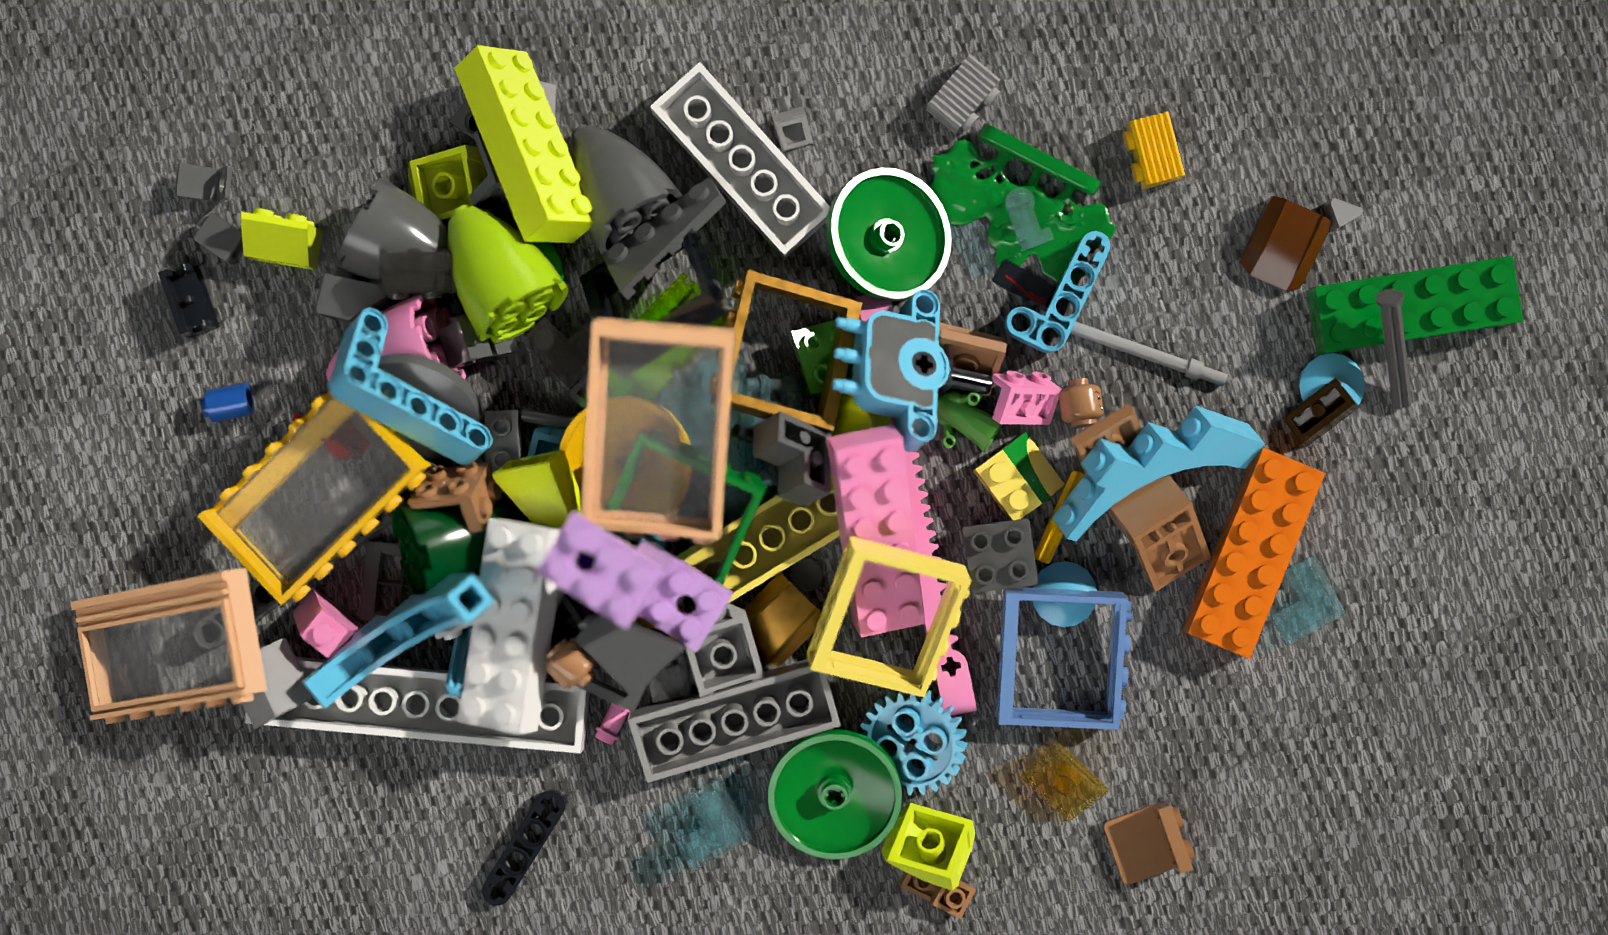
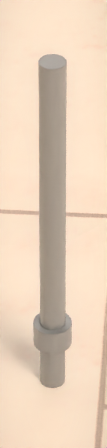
[1039,309,1228,386]

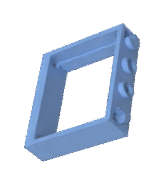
[996,587,1132,730]

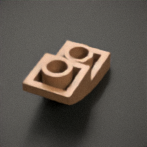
[898,872,976,919]

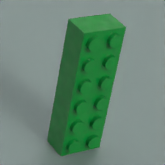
[1306,256,1524,355]

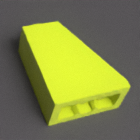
[492,450,582,528]

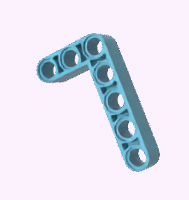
[329,308,492,465]

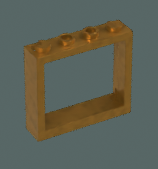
[709,270,862,433]

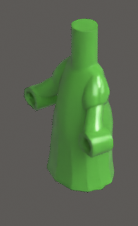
[937,391,1003,452]

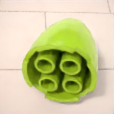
[447,205,568,344]

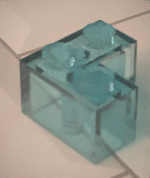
[676,776,752,871]

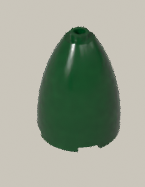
[392,500,532,595]

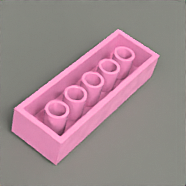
[827,424,926,638]

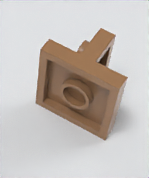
[939,323,1007,397]

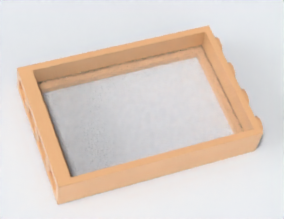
[581,317,736,544]

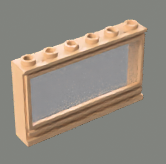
[70,568,267,724]

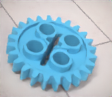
[860,690,968,795]

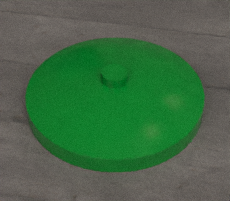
[826,168,951,301]
[768,729,902,859]

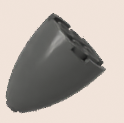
[568,125,682,255]
[335,178,457,295]

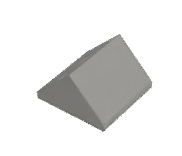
[224,637,314,729]

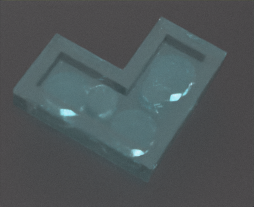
[1269,555,1346,645]

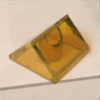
[1020,739,1110,822]

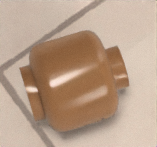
[1059,378,1104,428]
[545,638,596,689]

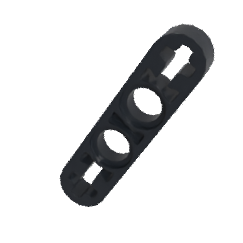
[482,789,566,906]

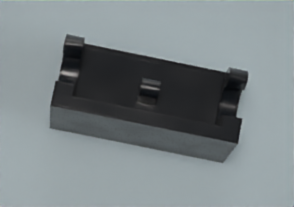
[158,264,220,338]

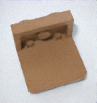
[408,462,501,533]
[1103,800,1195,884]

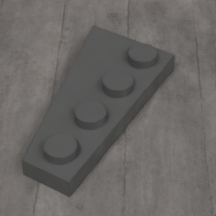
[602,177,727,300]

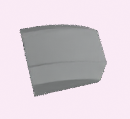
[685,603,764,697]

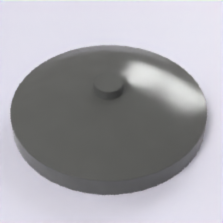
[351,354,482,463]

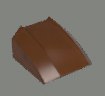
[1240,196,1333,291]

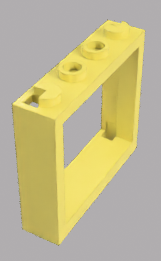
[806,536,972,697]

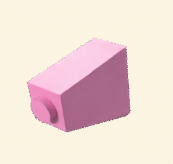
[293,586,364,658]

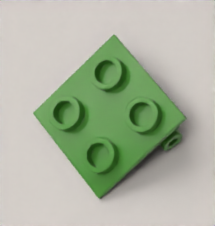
[790,320,855,396]

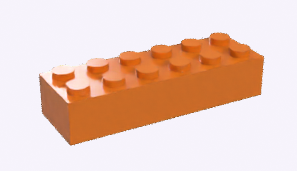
[1181,447,1325,659]

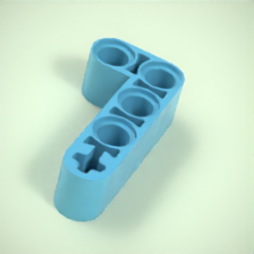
[1004,231,1110,354]

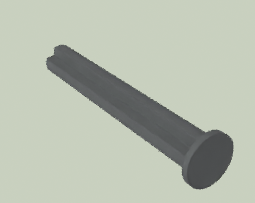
[1375,289,1412,410]

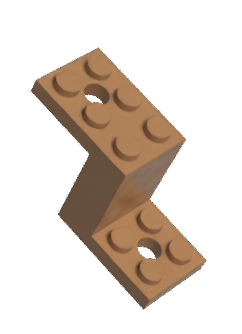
[1071,404,1211,592]

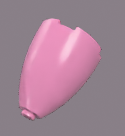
[326,291,466,381]

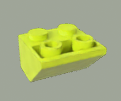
[240,208,323,271]

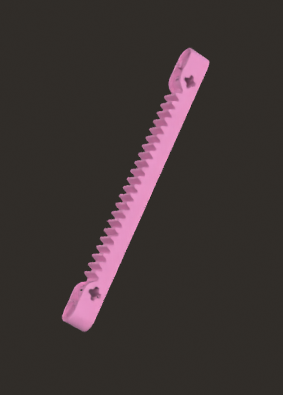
[855,295,977,716]

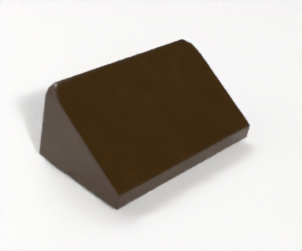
[1282,378,1360,447]

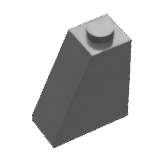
[575,612,685,698]

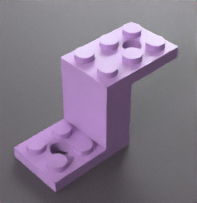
[536,511,734,652]

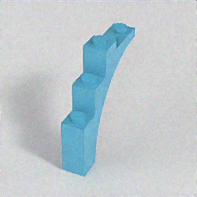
[1052,405,1265,541]
[301,573,494,709]

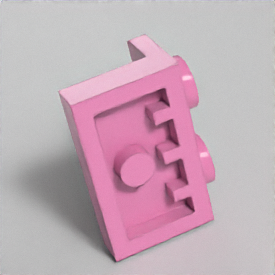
[992,371,1062,425]

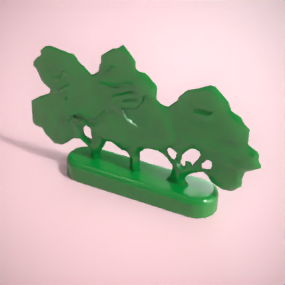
[930,123,1116,284]

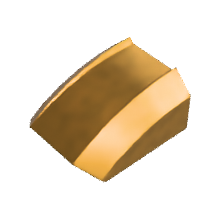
[743,572,821,667]

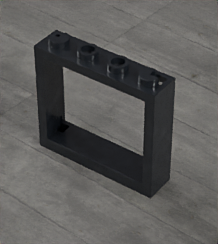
[580,231,726,379]

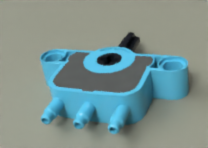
[831,289,993,452]

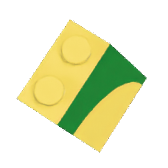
[973,432,1065,521]

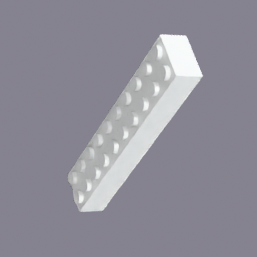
[245,657,590,753]

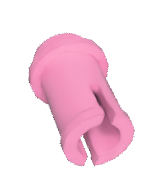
[595,702,630,745]

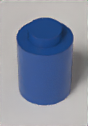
[201,382,255,422]

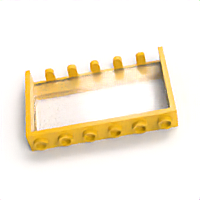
[197,391,431,606]

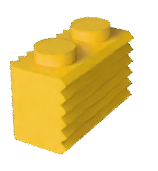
[1123,112,1185,189]

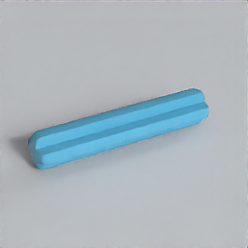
[445,627,472,697]

